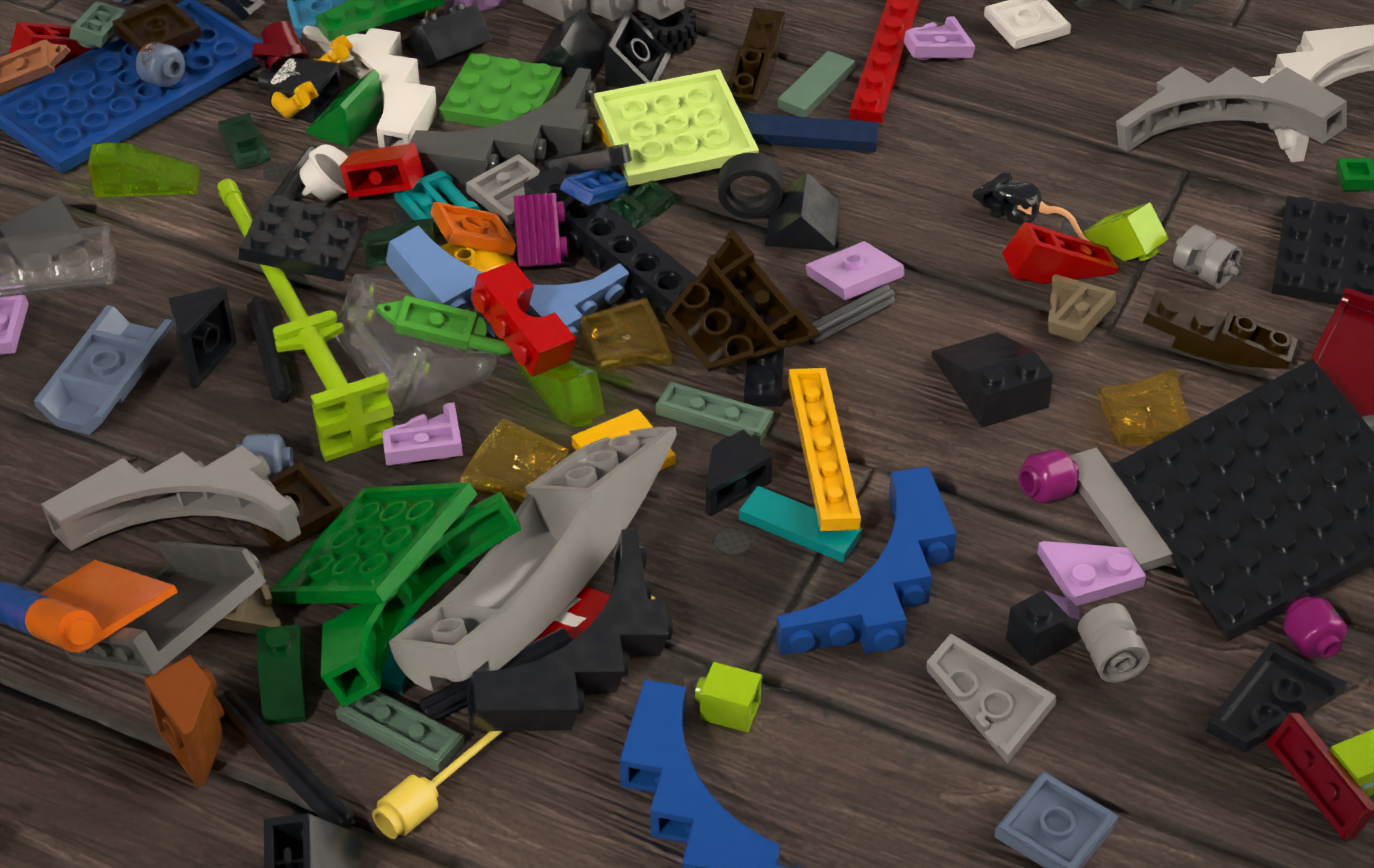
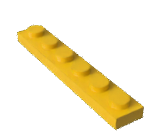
[788,368,861,531]

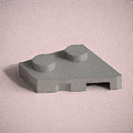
[466,154,540,226]

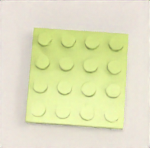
[594,69,759,186]

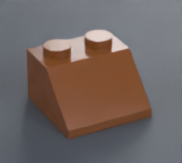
[144,655,224,788]

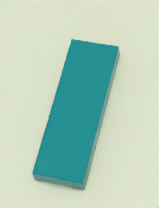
[739,486,862,563]

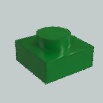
[1336,158,1374,191]

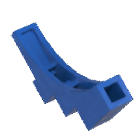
[776,466,956,655]

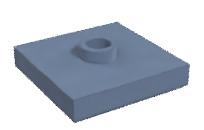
[994,771,1119,868]

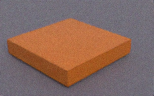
[430,202,517,255]

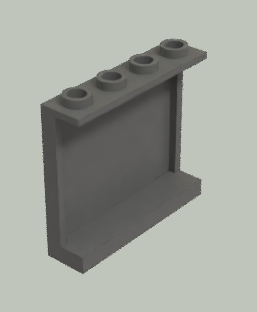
[63,541,266,675]

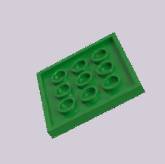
[270,482,478,604]

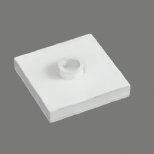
[984,0,1071,49]

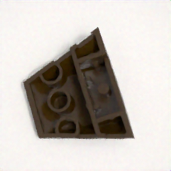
[664,229,821,372]

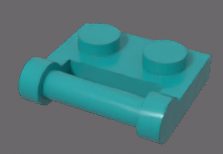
[394,170,481,234]

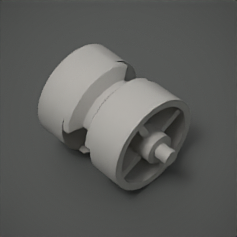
[1173,225,1242,288]

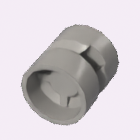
[1077,603,1150,683]

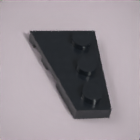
[1206,643,1346,753]

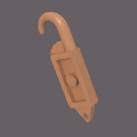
[0,39,71,93]

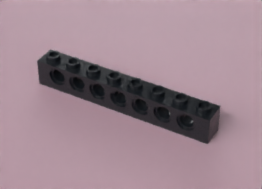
[524,166,697,331]

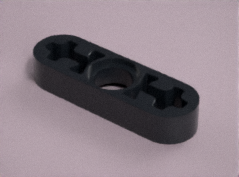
[543,143,632,174]

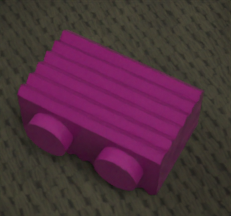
[513,193,568,269]

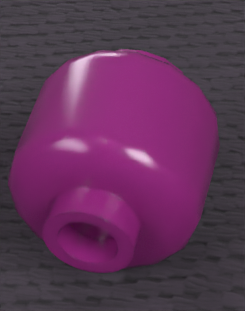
[1018,449,1079,503]
[1284,597,1347,658]

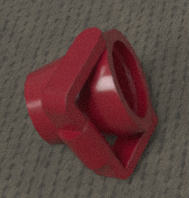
[251,21,309,72]

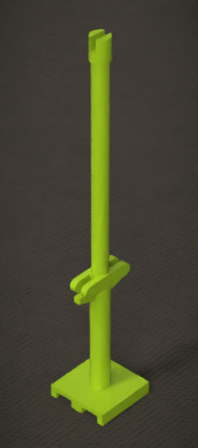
[217,179,394,462]

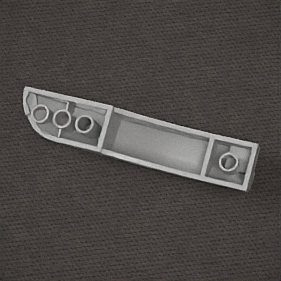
[389,427,677,691]

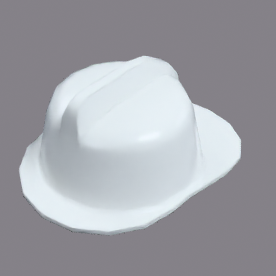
[299,144,348,202]

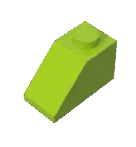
[1083,202,1169,261]

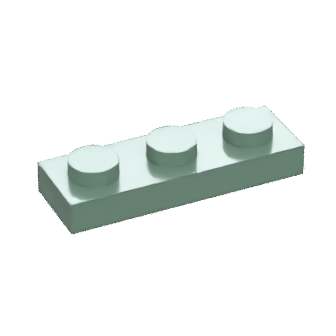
[69,0,127,49]

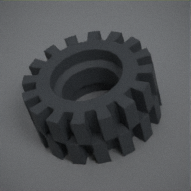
[640,4,697,55]

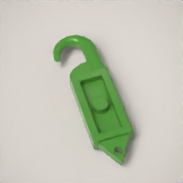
[377,295,513,355]

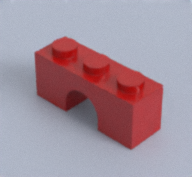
[471,261,576,377]

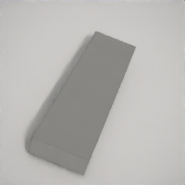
[1069,447,1173,572]

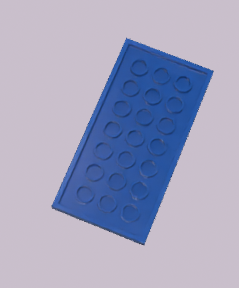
[0,0,263,174]

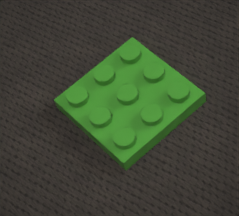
[439,53,563,127]

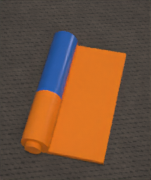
[0,560,178,653]

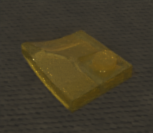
[580,298,673,371]
[1097,369,1192,446]
[460,418,569,502]

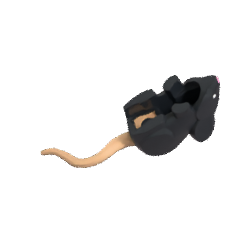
[972,172,1092,242]

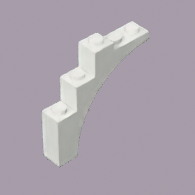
[1252,24,1374,162]
[301,25,437,148]

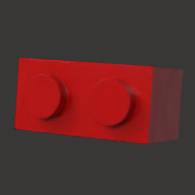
[339,143,424,198]

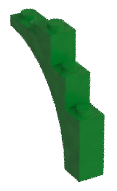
[321,491,521,707]

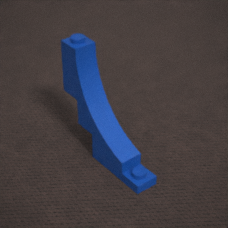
[620,680,802,868]

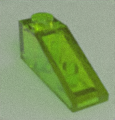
[88,142,200,197]
[518,360,605,427]

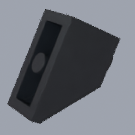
[706,429,772,517]
[1006,590,1085,666]

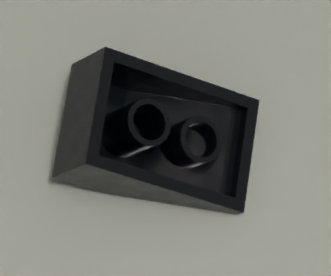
[932,332,1053,428]

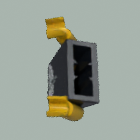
[258,35,353,124]

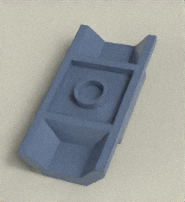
[34,305,173,435]

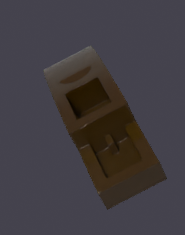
[728,8,785,104]
[1143,290,1298,368]

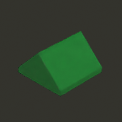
[305,69,383,147]

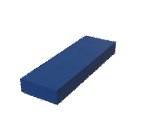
[560,167,633,206]

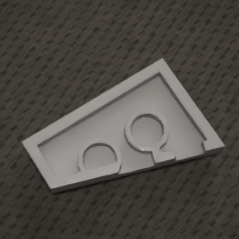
[927,634,1056,764]

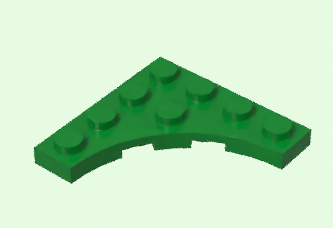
[315,0,445,42]

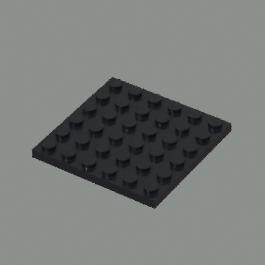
[1110,359,1374,641]

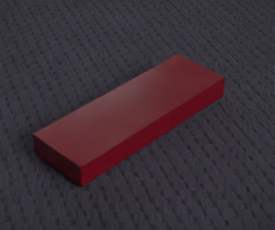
[1266,713,1374,840]

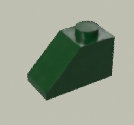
[257,624,306,725]

